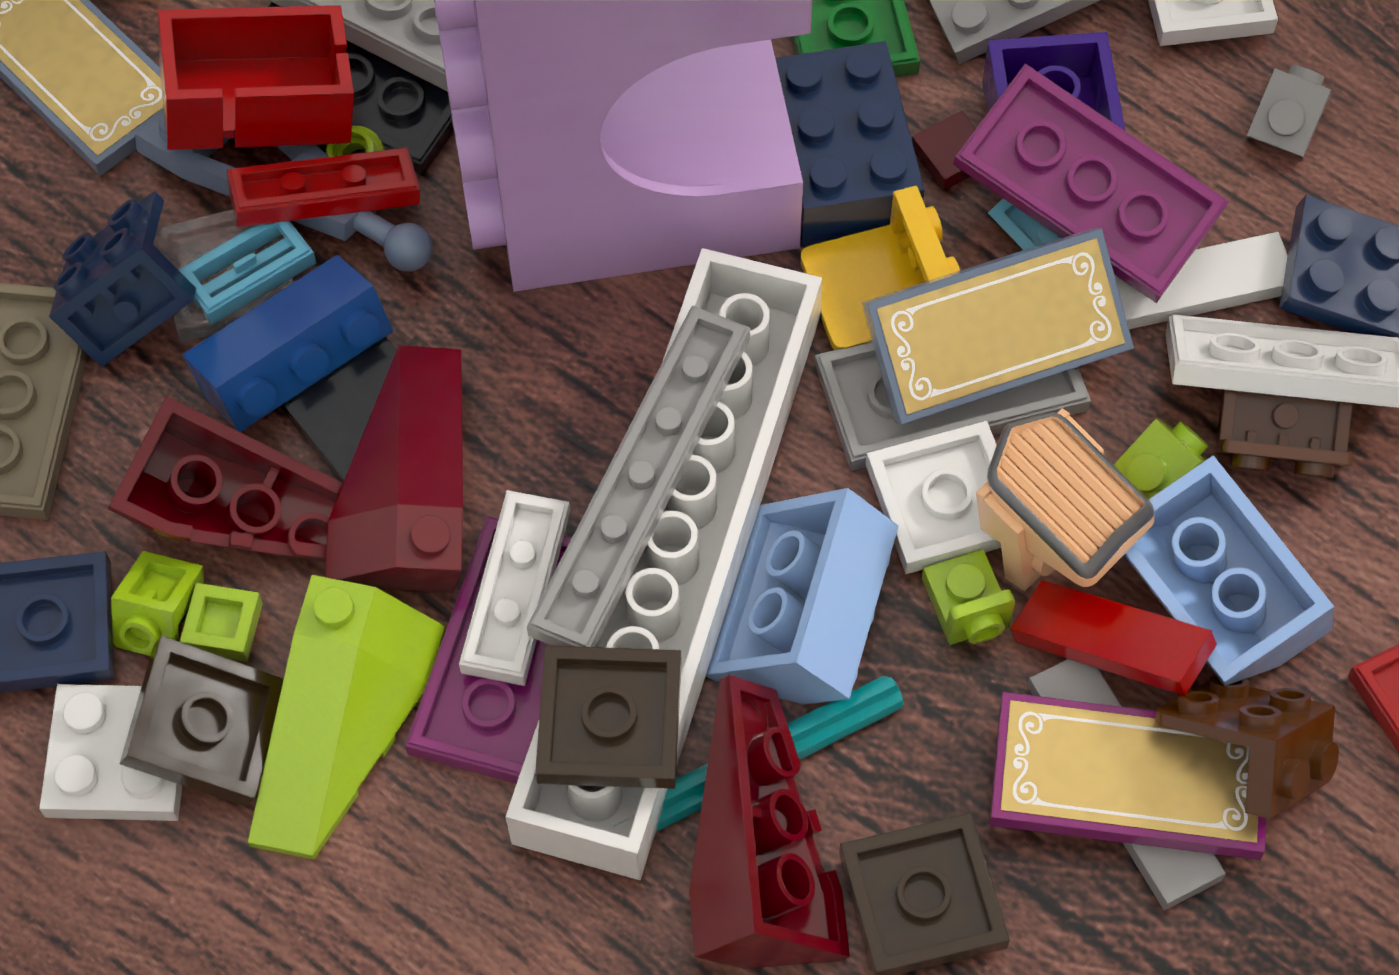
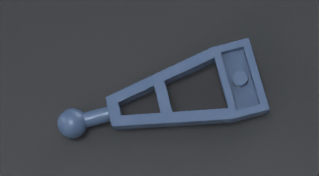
[135,111,433,272]

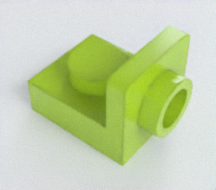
[921,549,1015,645]
[111,551,204,656]

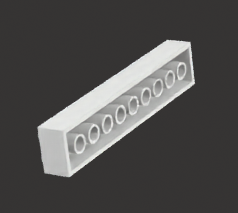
[505,248,822,880]

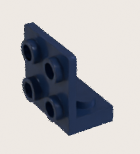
[49,191,196,367]

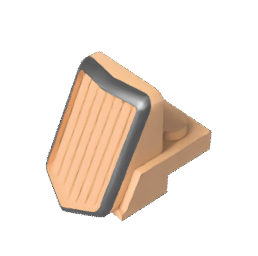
[976,408,1155,592]

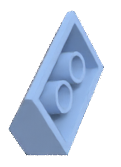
[1124,456,1334,686]
[706,488,898,705]

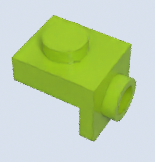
[1114,419,1209,500]

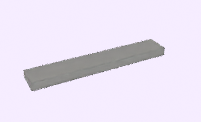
[527,305,750,647]

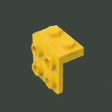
[800,185,960,350]

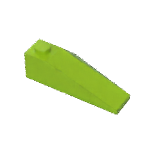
[248,575,446,860]

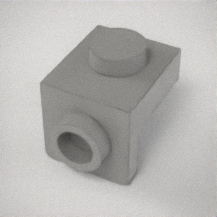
[1247,64,1331,158]

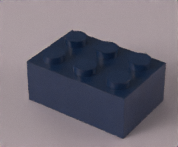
[775,41,925,248]

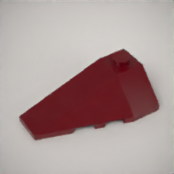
[325,345,463,593]
[108,396,343,562]
[689,674,850,969]

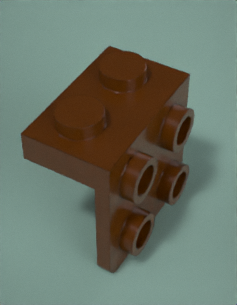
[1155,675,1339,819]

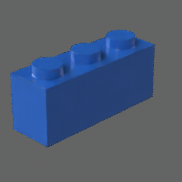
[182,254,393,432]

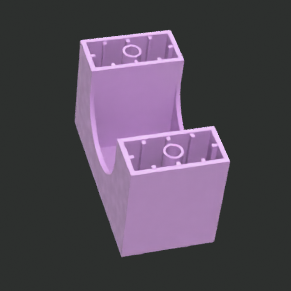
[434,0,813,292]

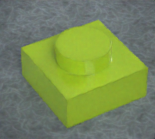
[180,583,263,662]

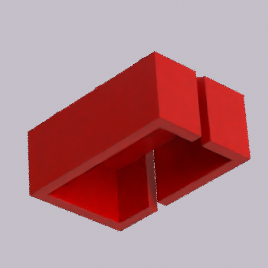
[158,5,354,150]

